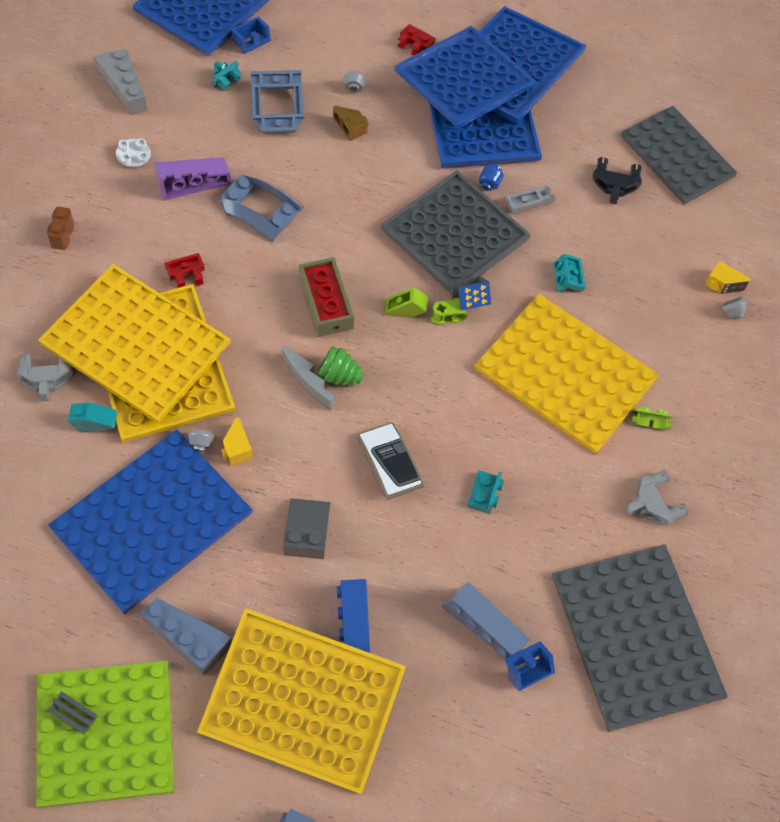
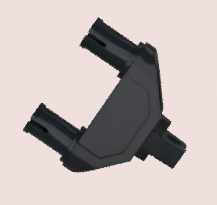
[593,157,642,204]

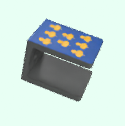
[451,276,491,310]

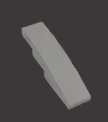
[282,346,335,411]

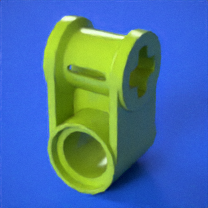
[430,298,467,325]

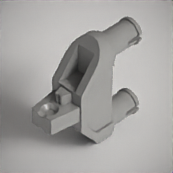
[16,353,73,401]
[626,470,689,526]

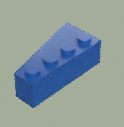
[337,579,370,653]

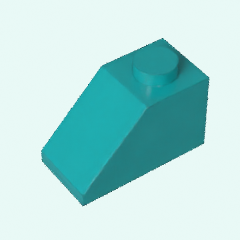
[68,402,117,432]

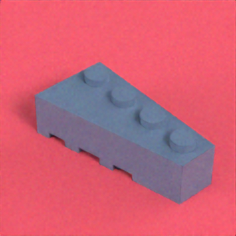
[441,582,530,659]
[141,598,233,676]

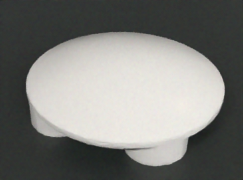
[116,138,151,167]

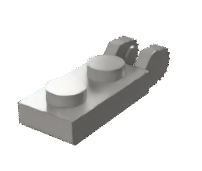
[505,186,555,214]

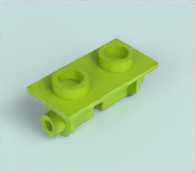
[632,406,674,431]

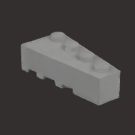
[93,48,147,115]

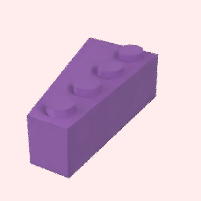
[154,157,231,201]

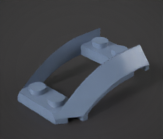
[251,70,304,133]
[220,175,304,242]

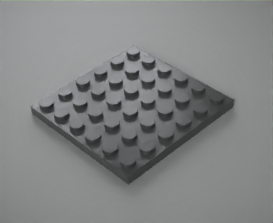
[381,170,530,294]

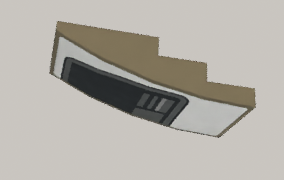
[357,422,424,500]

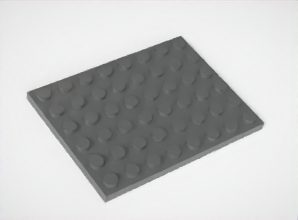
[552,544,728,732]

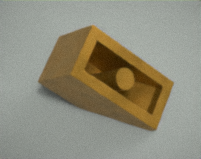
[333,106,369,141]

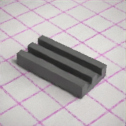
[48,691,98,735]

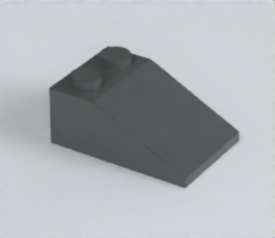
[283,498,330,559]

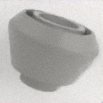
[344,71,366,93]
[722,297,746,319]
[188,429,214,451]

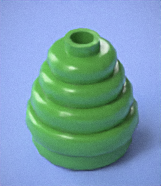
[318,346,364,386]

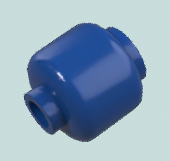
[479,164,504,191]

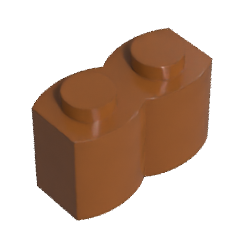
[47,206,75,250]

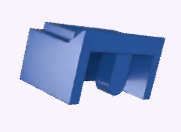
[231,16,271,54]
[504,641,555,691]

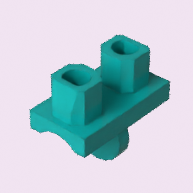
[211,60,242,91]

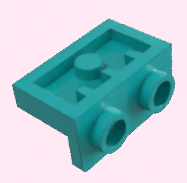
[554,254,586,292]
[467,470,504,514]

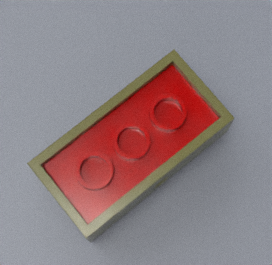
[299,257,354,337]

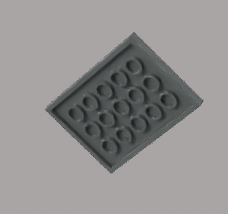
[621,106,737,205]

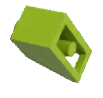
[385,287,428,318]

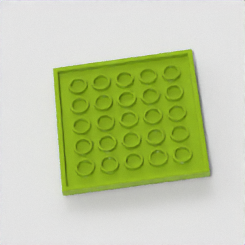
[36,661,174,809]

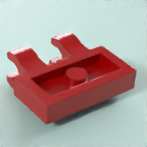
[397,24,436,55]
[164,253,205,288]

